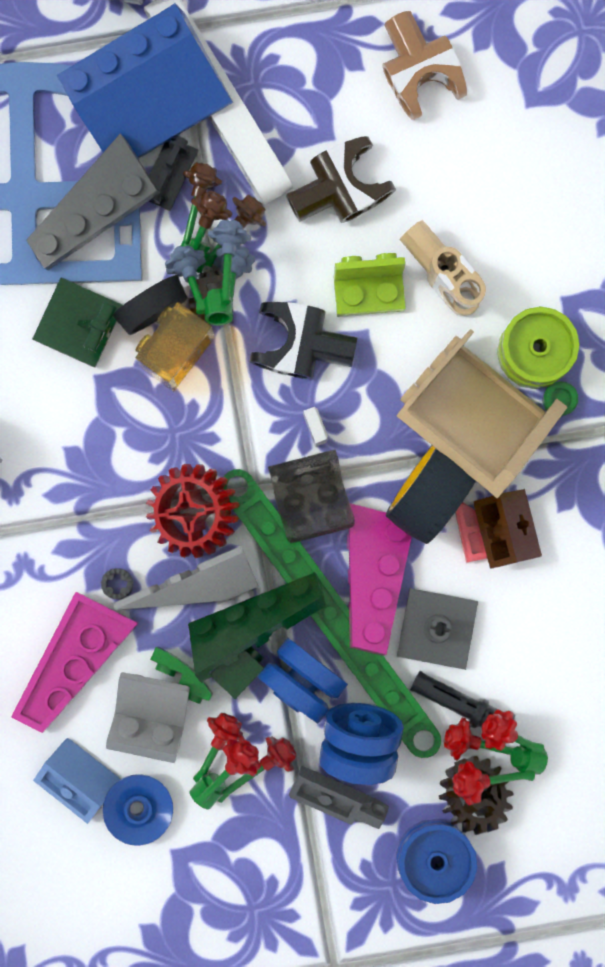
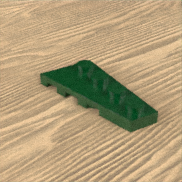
[188,572,326,683]

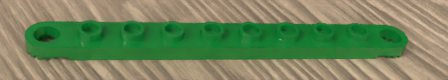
[223,469,441,758]

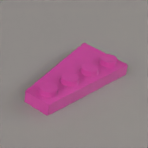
[346,503,412,656]
[11,592,139,733]

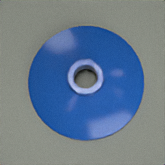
[102,774,173,846]

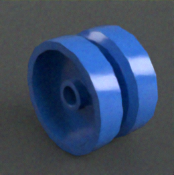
[257,637,348,724]
[319,703,404,785]
[396,819,478,904]

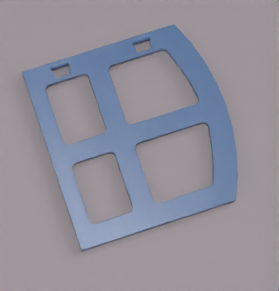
[0,62,142,285]

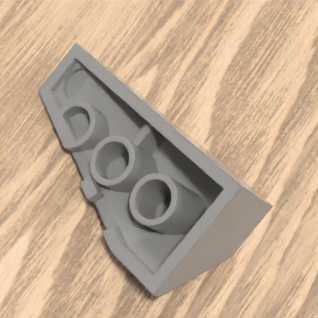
[112,546,259,610]

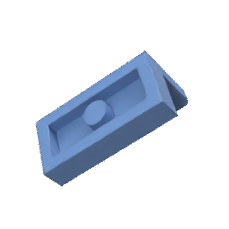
[33,738,120,824]

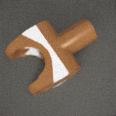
[382,11,467,120]

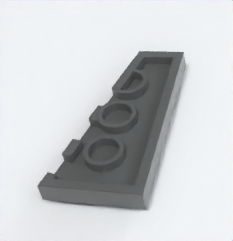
[26,133,160,270]

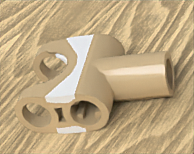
[399,219,486,316]

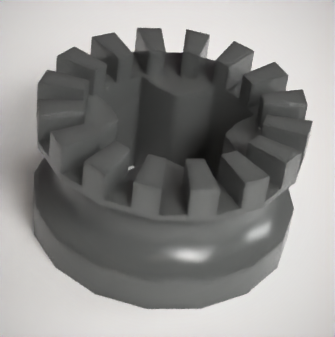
[101,568,134,600]

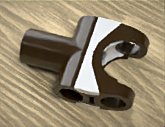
[286,136,396,223]

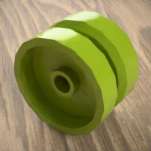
[497,306,580,389]

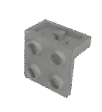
[106,672,190,763]

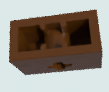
[473,489,542,569]

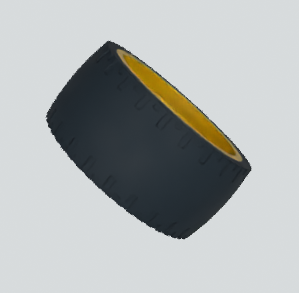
[385,445,476,544]

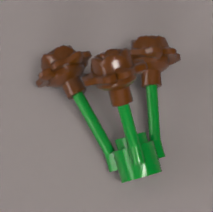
[180,162,266,273]

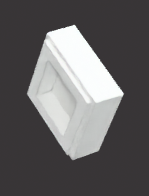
[303,407,328,447]

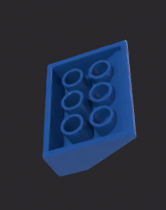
[57,3,233,159]

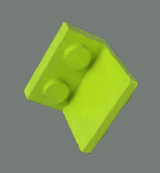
[333,253,406,317]

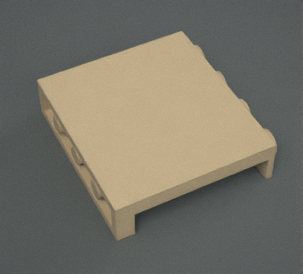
[396,329,567,498]

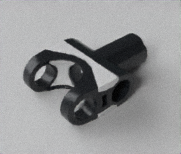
[249,302,358,379]

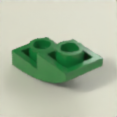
[150,647,213,704]

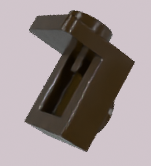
[188,271,223,326]

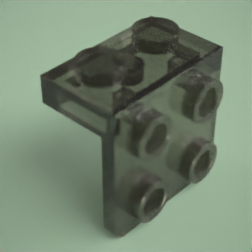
[268,449,355,543]

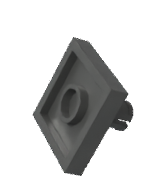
[397,588,478,670]

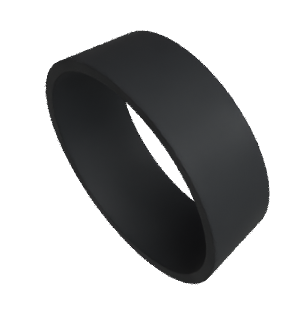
[113,275,188,335]

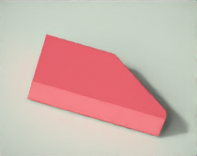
[455,502,487,563]

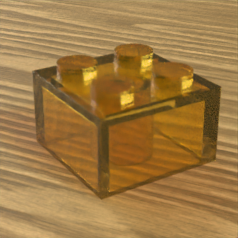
[135,302,215,392]

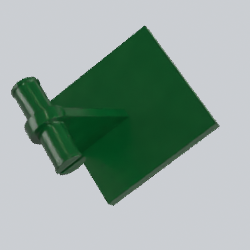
[32,277,123,368]

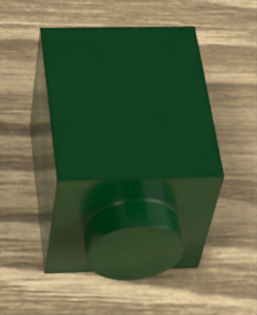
[211,646,264,699]

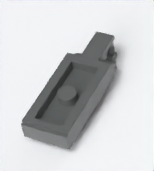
[289,766,389,829]

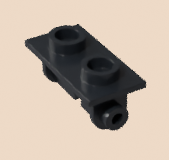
[148,136,199,211]

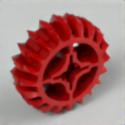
[146,464,240,558]

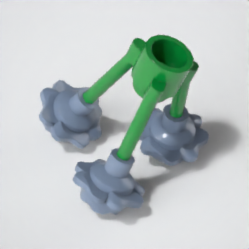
[165,220,255,326]

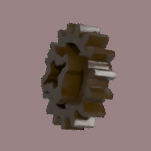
[438,756,514,835]

